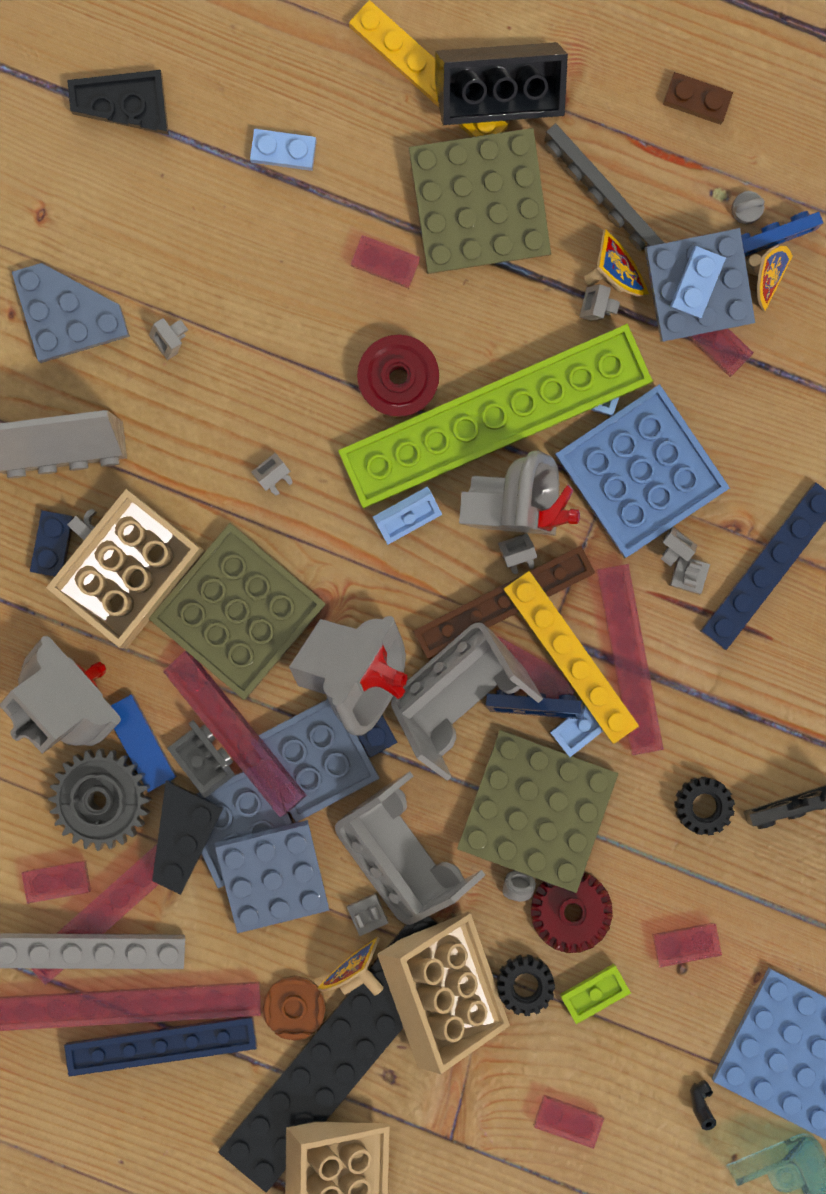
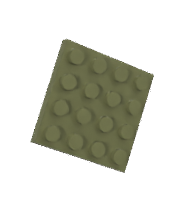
[409,128,551,274]
[149,523,326,700]
[457,730,619,893]

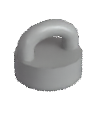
[731,191,765,224]
[502,870,536,902]

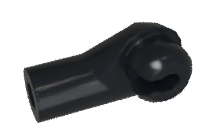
[690,1080,717,1131]

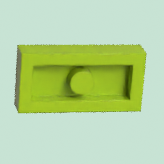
[560,964,631,1024]

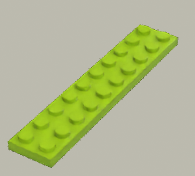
[338,324,653,509]

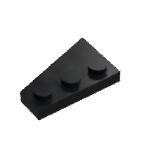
[67,70,169,135]
[152,780,224,895]
[743,785,826,829]

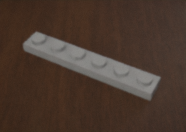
[0,933,185,969]

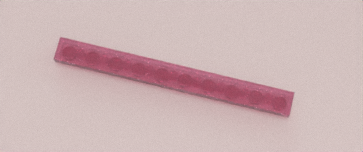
[0,982,262,1031]

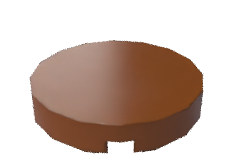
[262,975,326,1041]

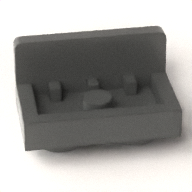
[167,720,235,798]

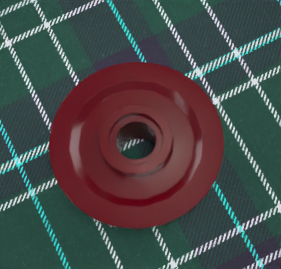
[357,334,439,417]
[531,872,613,953]

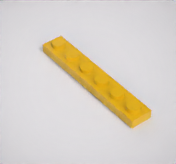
[349,0,508,137]
[503,571,639,744]

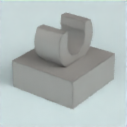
[579,284,620,321]
[149,318,188,360]
[251,453,293,495]
[67,509,97,540]
[661,527,697,567]
[498,533,537,574]
[669,556,710,595]
[347,893,389,936]

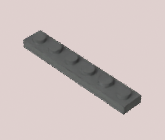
[544,123,664,251]

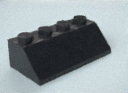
[435,42,568,125]

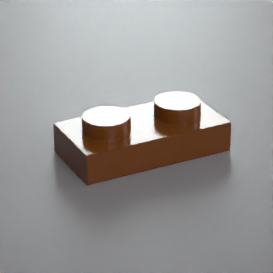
[663,72,733,125]

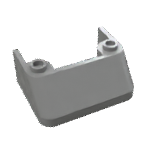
[391,623,543,781]
[335,771,485,925]

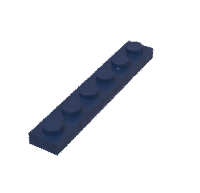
[700,482,826,650]
[64,1015,258,1077]

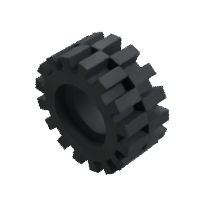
[674,777,735,836]
[497,955,555,1016]

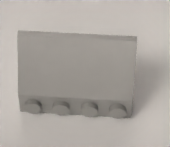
[0,410,127,478]

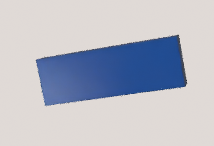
[111,694,177,792]

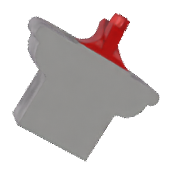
[459,450,580,536]
[289,616,408,736]
[0,636,121,754]

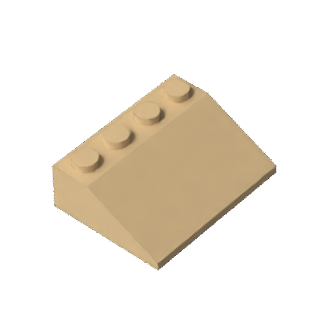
[46,489,205,649]
[377,912,510,1074]
[285,1122,390,1194]

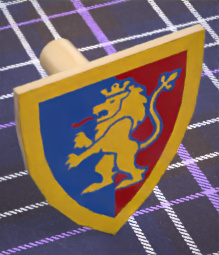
[584,229,649,297]
[745,245,793,311]
[317,937,384,996]

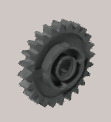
[48,748,152,851]

